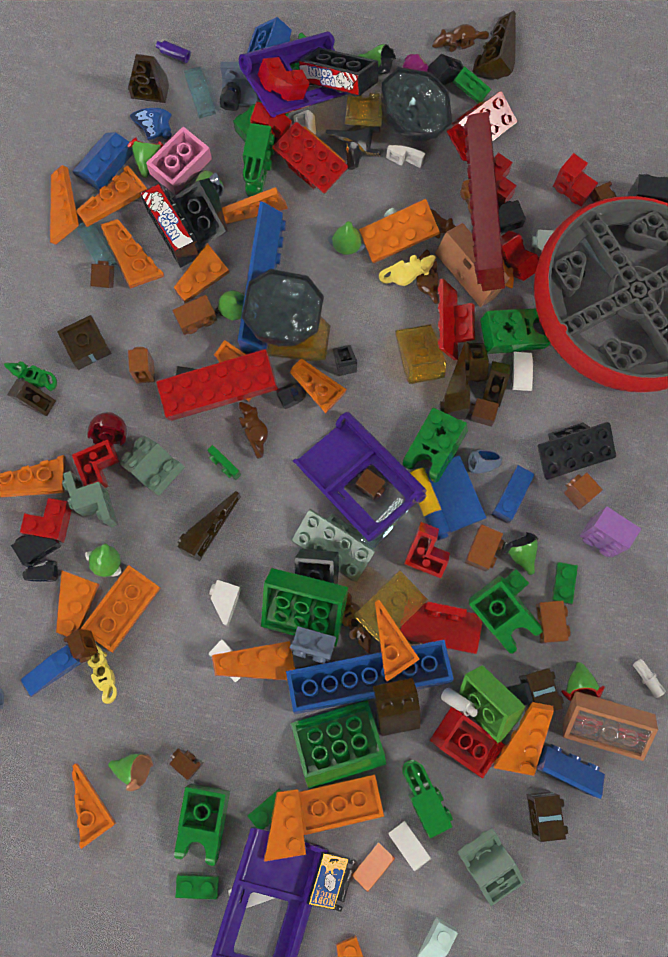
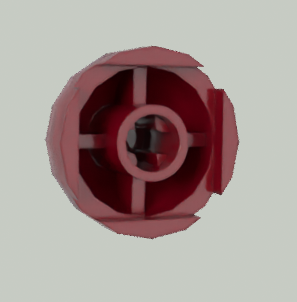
[87,412,127,446]

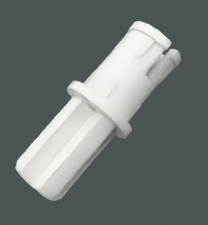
[633,659,666,698]

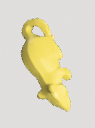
[379,255,436,286]
[87,644,117,704]

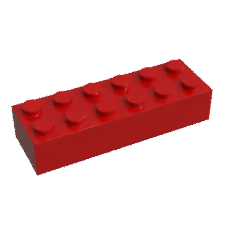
[156,349,278,421]

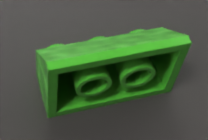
[459,665,526,743]

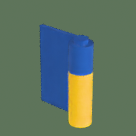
[410,455,486,541]

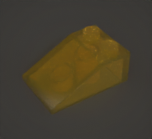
[345,93,382,126]
[267,317,331,361]
[395,324,446,384]
[354,570,428,643]

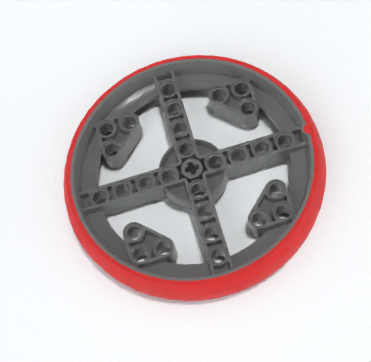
[534,196,668,392]

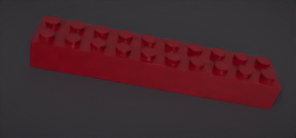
[464,111,505,291]

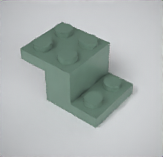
[119,436,185,496]
[62,471,118,527]
[458,828,525,906]

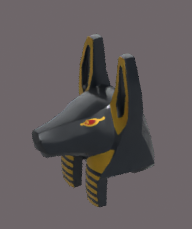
[326,123,381,169]

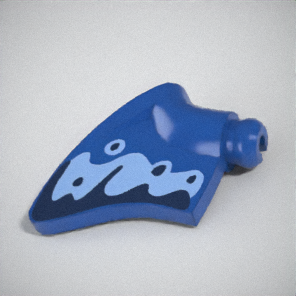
[130,108,172,140]

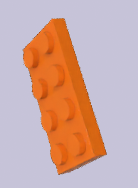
[359,199,440,264]
[81,565,161,653]
[299,774,384,835]

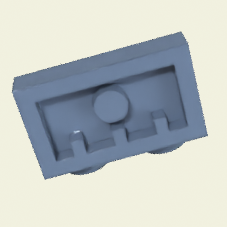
[220,62,257,106]
[290,626,336,664]

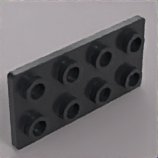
[538,422,616,480]

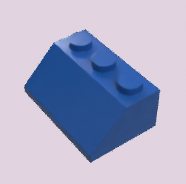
[247,17,292,53]
[72,132,133,192]
[536,744,605,799]

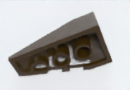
[472,10,516,80]
[128,54,169,103]
[439,342,470,420]
[177,491,241,562]

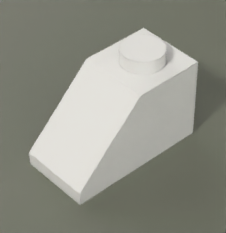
[209,580,241,626]

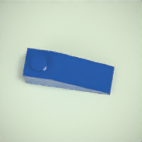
[491,465,535,523]
[21,645,82,697]

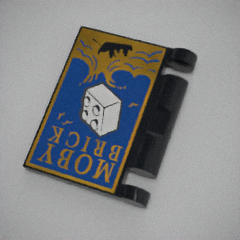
[307,852,356,912]

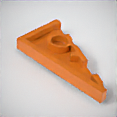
[375,599,419,682]
[72,763,117,849]

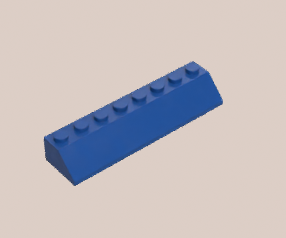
[238,201,286,354]
[286,640,454,714]

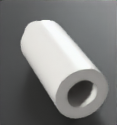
[441,688,478,717]

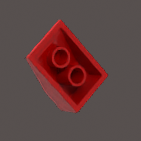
[429,707,505,779]

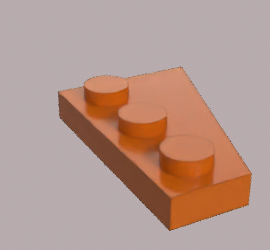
[264,789,306,861]

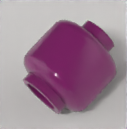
[403,54,428,72]

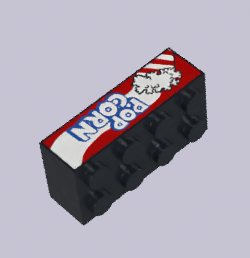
[299,47,378,96]
[140,183,200,268]

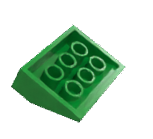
[261,568,348,647]
[291,700,387,788]

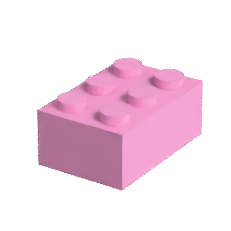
[146,127,212,195]

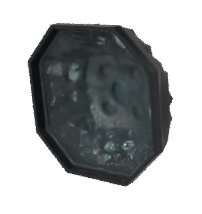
[381,67,452,141]
[242,269,324,347]

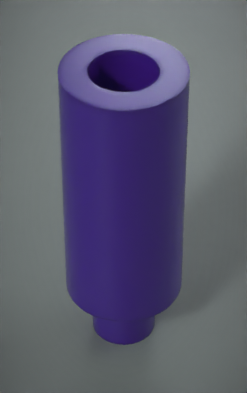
[156,40,191,63]

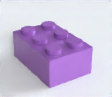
[579,506,641,557]

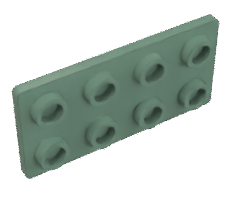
[292,509,375,582]

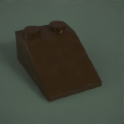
[373,678,421,736]

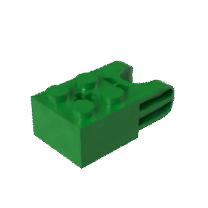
[243,123,275,197]
[480,308,551,354]
[403,408,468,483]
[469,575,543,654]
[402,760,453,839]
[174,783,230,866]

